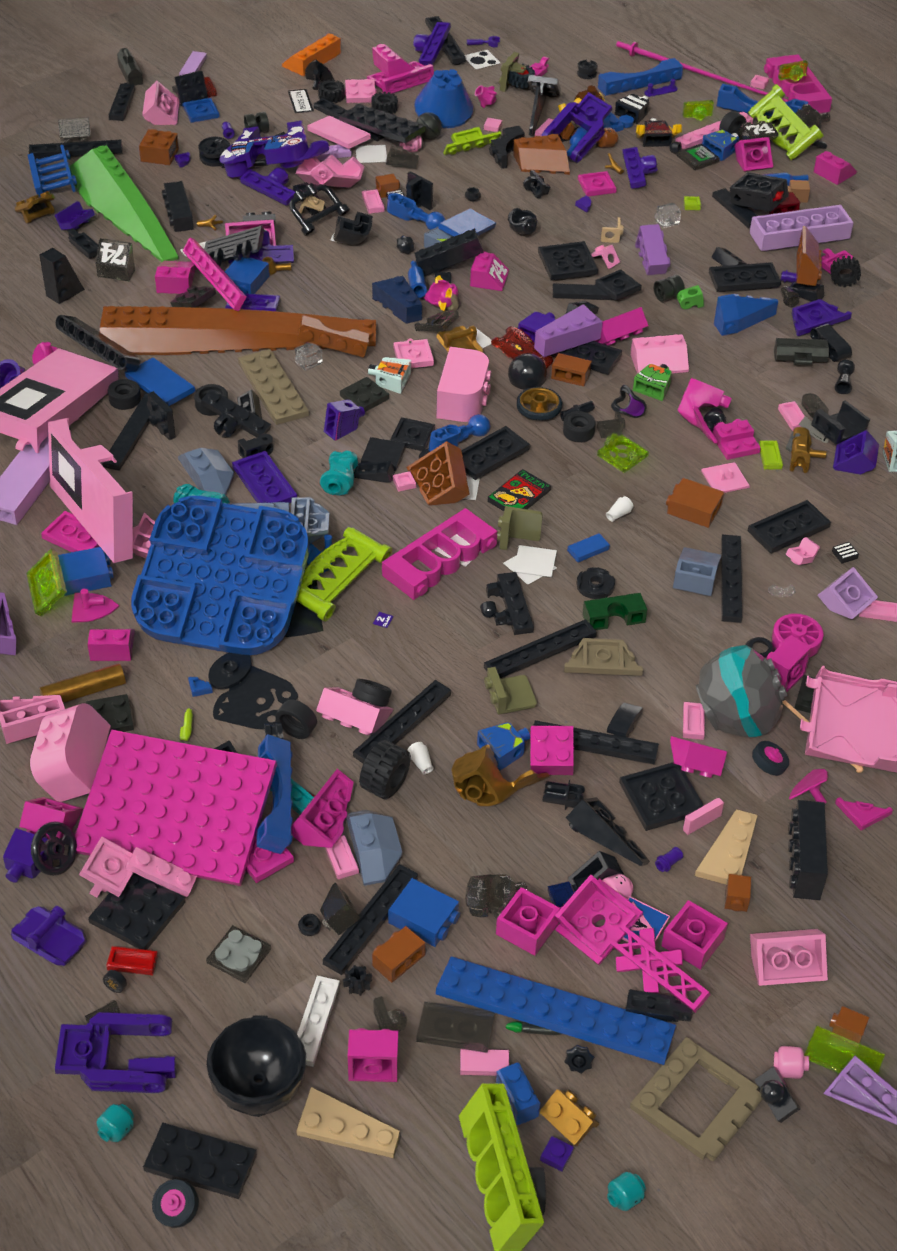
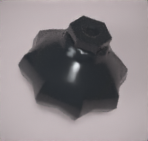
[396,235,414,255]
[564,1045,595,1074]

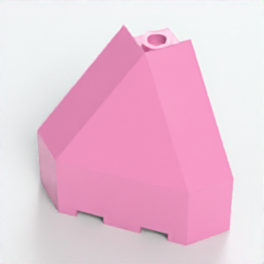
[296,154,364,188]

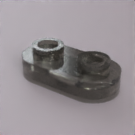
[801,393,829,418]

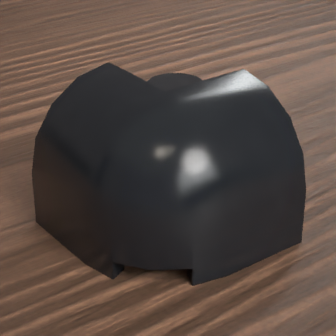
[333,211,373,245]

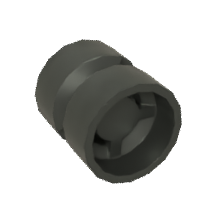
[244,112,269,133]
[654,275,685,302]

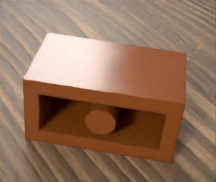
[551,353,591,387]
[372,926,425,983]

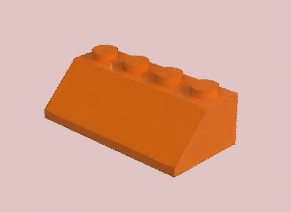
[282,34,341,76]

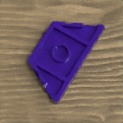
[791,299,852,336]

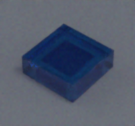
[547,881,574,908]

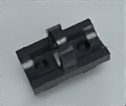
[523,170,551,199]

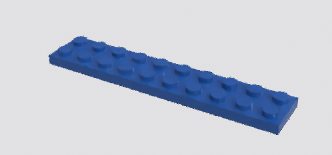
[436,956,676,1065]

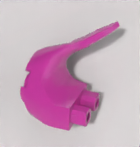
[677,378,732,444]

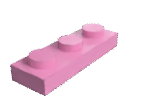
[125,847,196,897]

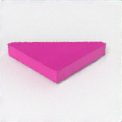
[835,797,893,831]

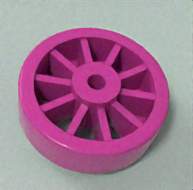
[772,614,824,657]

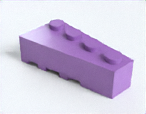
[534,305,602,357]

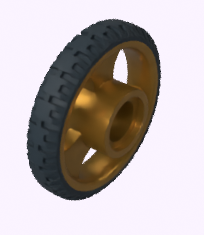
[516,387,562,421]

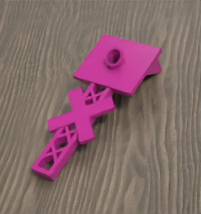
[555,875,710,1013]

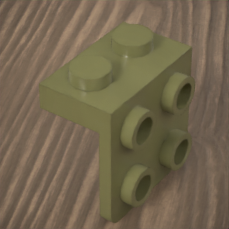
[497,506,543,550]
[484,667,537,715]

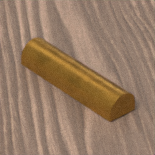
[39,663,126,703]

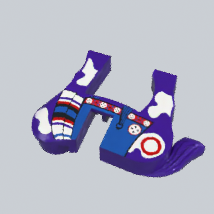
[220,121,330,177]

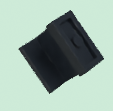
[811,400,870,444]

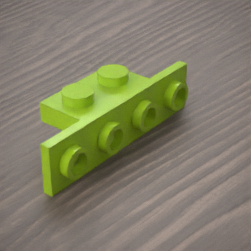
[443,127,502,155]

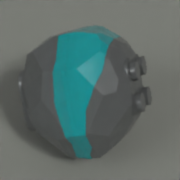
[696,645,788,738]

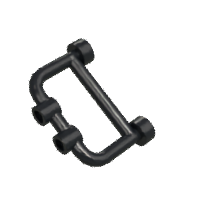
[289,183,350,236]

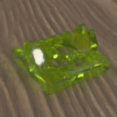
[597,433,649,473]

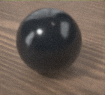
[508,353,547,390]

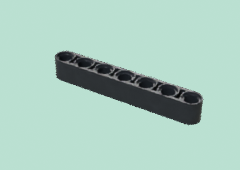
[55,315,140,372]

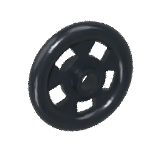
[31,821,77,876]

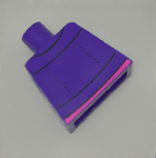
[324,400,365,441]

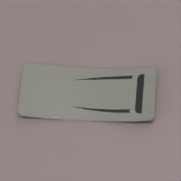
[799,416,829,443]

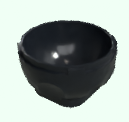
[206,1015,306,1117]

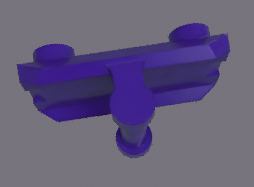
[11,906,87,966]

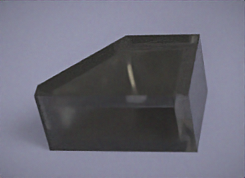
[320,882,360,935]

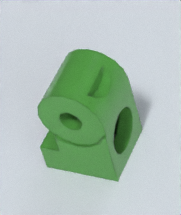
[677,285,704,309]

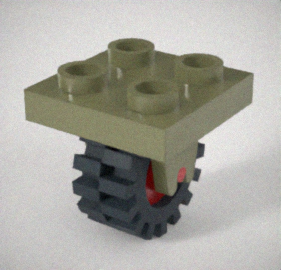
[499,52,535,92]

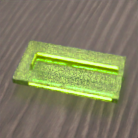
[804,1026,885,1075]

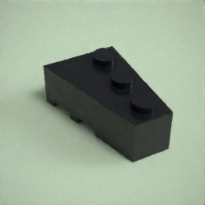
[39,247,85,304]

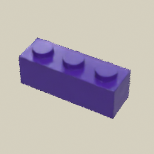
[128,1056,176,1079]

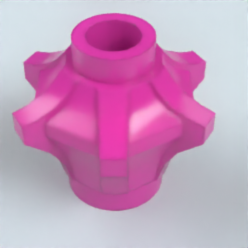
[475,85,497,108]

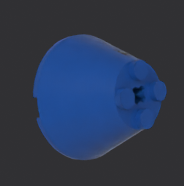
[415,69,473,128]

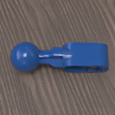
[387,193,446,230]
[429,414,490,452]

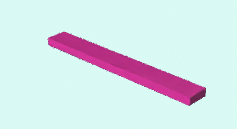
[183,237,246,311]

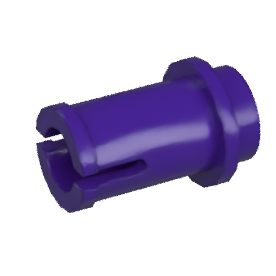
[222,122,235,139]
[780,270,796,283]
[655,847,683,872]

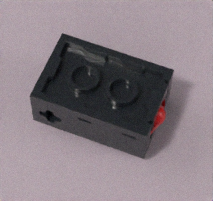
[730,172,789,212]

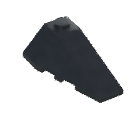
[565,797,650,866]

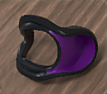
[611,385,647,418]

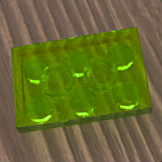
[26,549,67,616]

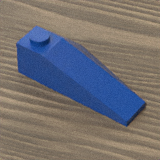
[714,294,778,336]

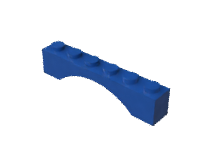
[598,58,683,96]
[717,84,808,121]
[257,734,293,854]

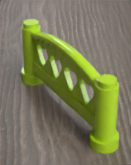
[748,84,824,160]
[296,527,392,622]

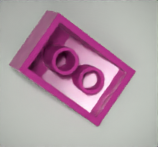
[155,261,196,294]

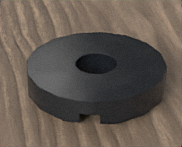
[576,567,615,599]

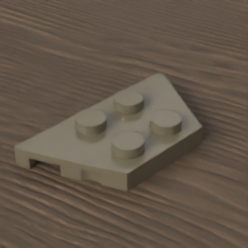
[564,638,643,676]

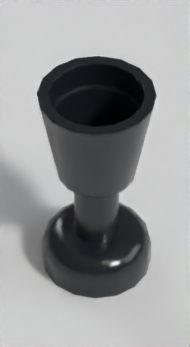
[834,359,855,395]

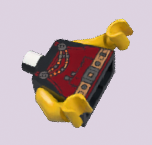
[636,118,682,147]

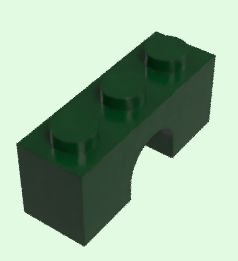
[582,593,647,630]

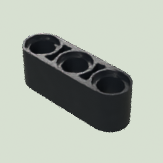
[810,324,852,362]

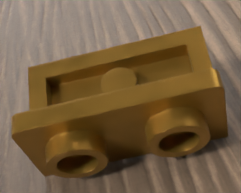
[539,1089,599,1146]

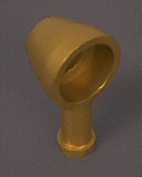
[262,257,291,275]

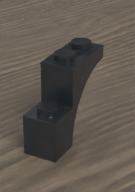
[489,125,525,169]

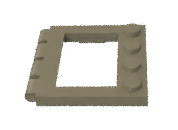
[630,1037,763,1161]

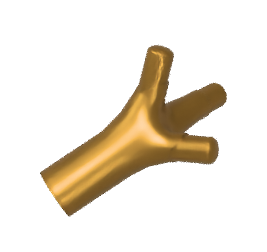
[605,153,624,175]
[197,215,223,230]

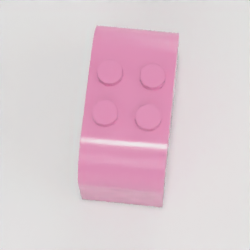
[436,347,491,422]
[30,703,111,802]

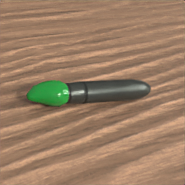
[505,1022,562,1035]

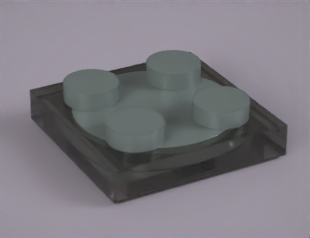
[206,925,271,983]

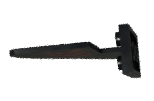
[528,75,561,136]

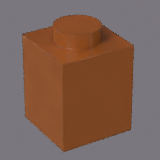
[376,174,400,198]
[724,874,751,912]
[829,1006,869,1049]

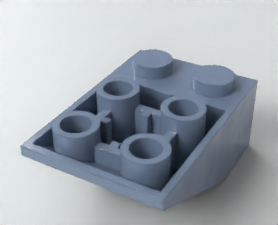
[673,547,721,596]

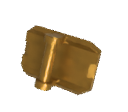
[15,191,55,223]
[436,325,484,353]

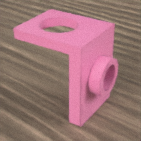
[591,245,620,269]

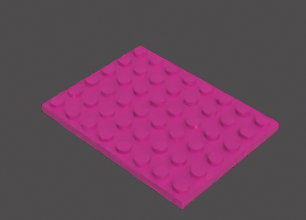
[75,730,277,886]

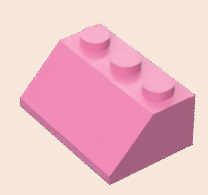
[142,81,179,125]
[631,334,689,374]
[316,687,393,735]
[750,929,828,986]

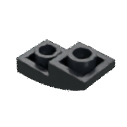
[607,703,643,737]

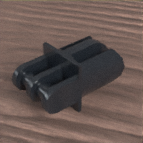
[542,780,585,810]

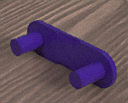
[644,79,678,97]

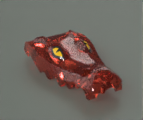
[491,326,553,368]

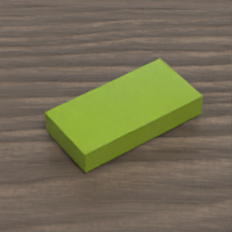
[759,441,783,470]

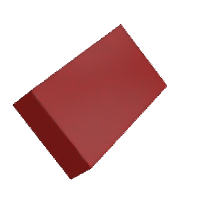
[106,946,158,975]

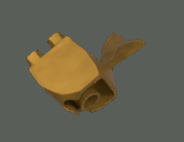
[451,744,550,806]

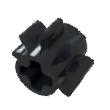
[343,965,372,996]

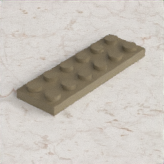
[238,349,309,425]

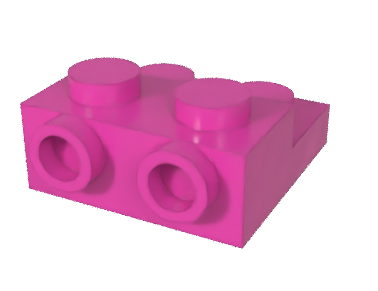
[713,419,761,460]

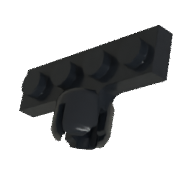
[201,389,271,438]

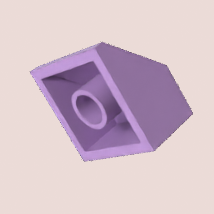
[818,567,878,619]

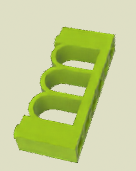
[459,1084,544,1251]

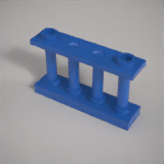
[27,145,77,197]

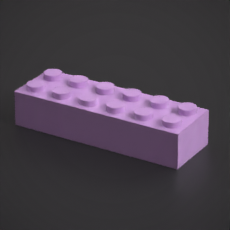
[750,205,853,251]

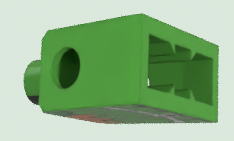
[633,364,672,401]

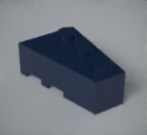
[372,276,422,324]

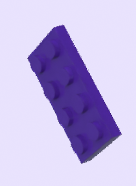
[232,451,297,503]

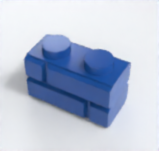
[496,1063,540,1125]

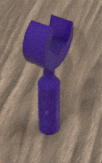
[467,36,500,47]

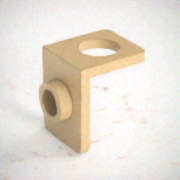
[299,196,325,214]
[601,217,623,243]

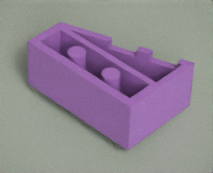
[635,224,670,275]
[0,593,16,655]
[823,1056,897,1125]

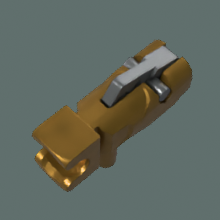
[786,427,826,473]

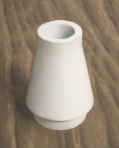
[606,496,633,522]
[408,742,434,775]

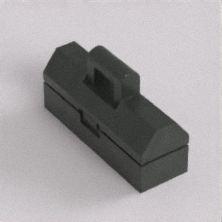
[117,48,143,85]
[774,338,829,366]

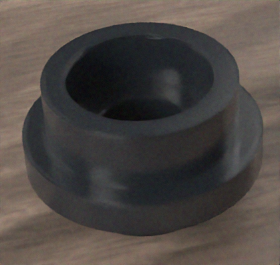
[465,187,480,201]
[298,914,321,936]

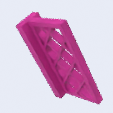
[367,61,434,94]

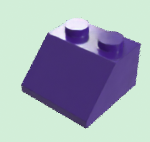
[833,430,879,475]

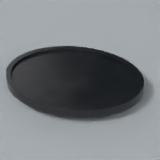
[208,652,252,689]

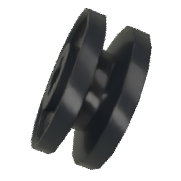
[198,136,230,167]

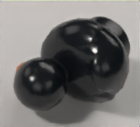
[704,408,726,432]

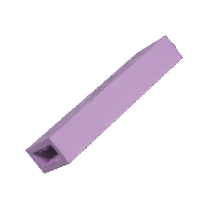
[0,436,50,525]

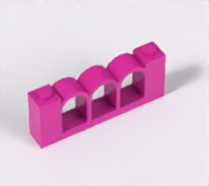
[764,54,832,115]
[382,508,497,600]

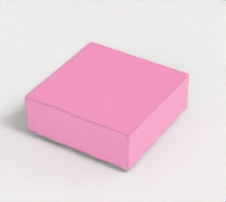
[750,75,769,89]
[484,118,502,132]
[393,471,416,492]

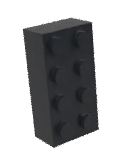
[788,800,828,900]

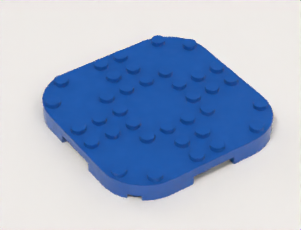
[131,496,310,655]

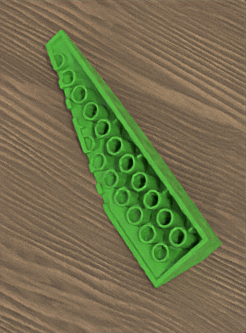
[65,145,178,262]

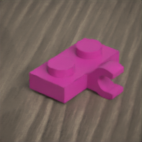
[821,248,853,274]

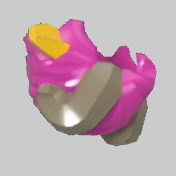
[424,276,459,311]

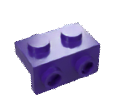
[55,201,95,230]

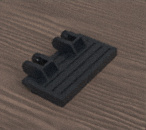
[204,225,265,266]

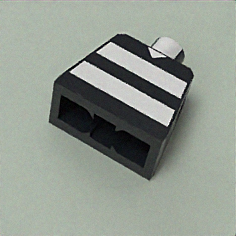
[615,94,649,124]

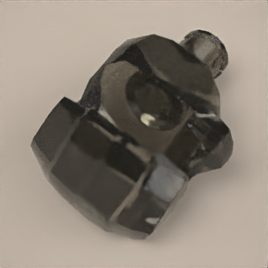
[794,104,830,137]
[465,874,527,919]

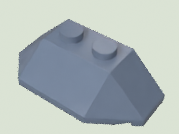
[178,448,234,495]
[290,497,330,544]
[346,810,402,886]

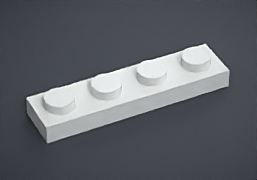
[297,976,340,1067]

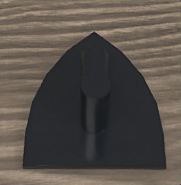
[305,60,334,90]

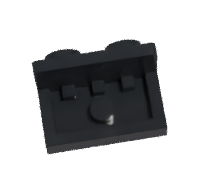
[172,70,208,106]
[406,171,433,210]

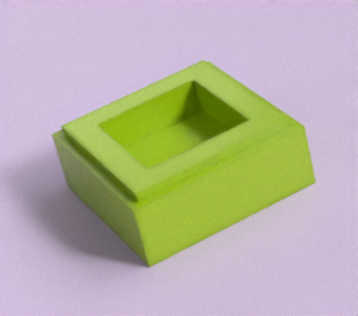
[684,196,701,210]

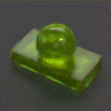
[778,60,808,81]
[682,100,714,120]

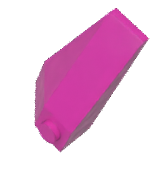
[291,769,354,848]

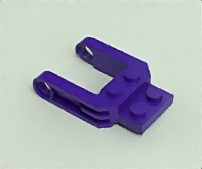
[541,93,612,163]
[55,1012,173,1093]

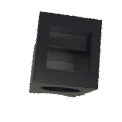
[238,434,273,458]

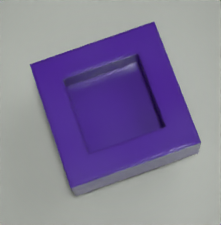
[540,1136,574,1172]

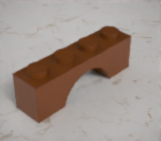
[297,315,369,358]

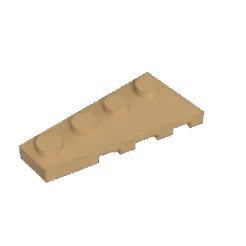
[695,809,757,884]
[297,1087,400,1158]

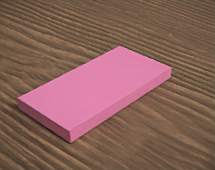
[307,116,370,149]

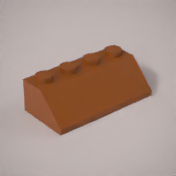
[796,226,822,286]

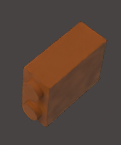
[666,478,724,528]

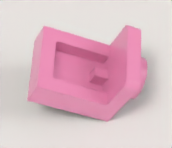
[786,537,820,565]

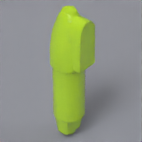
[180,708,193,741]

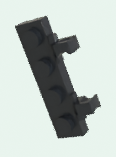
[486,572,534,635]

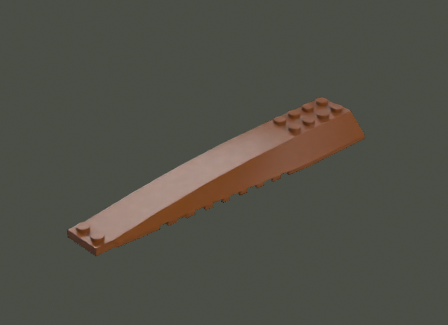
[100,306,376,355]

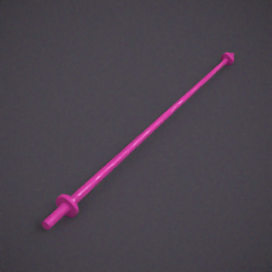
[616,41,788,102]

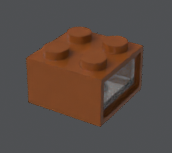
[139,129,179,165]

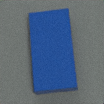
[567,533,610,562]

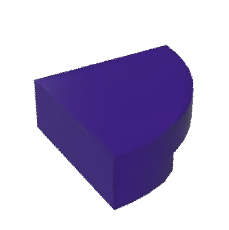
[175,152,190,168]
[575,195,591,212]

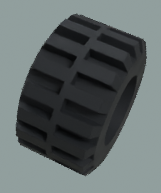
[359,740,411,800]

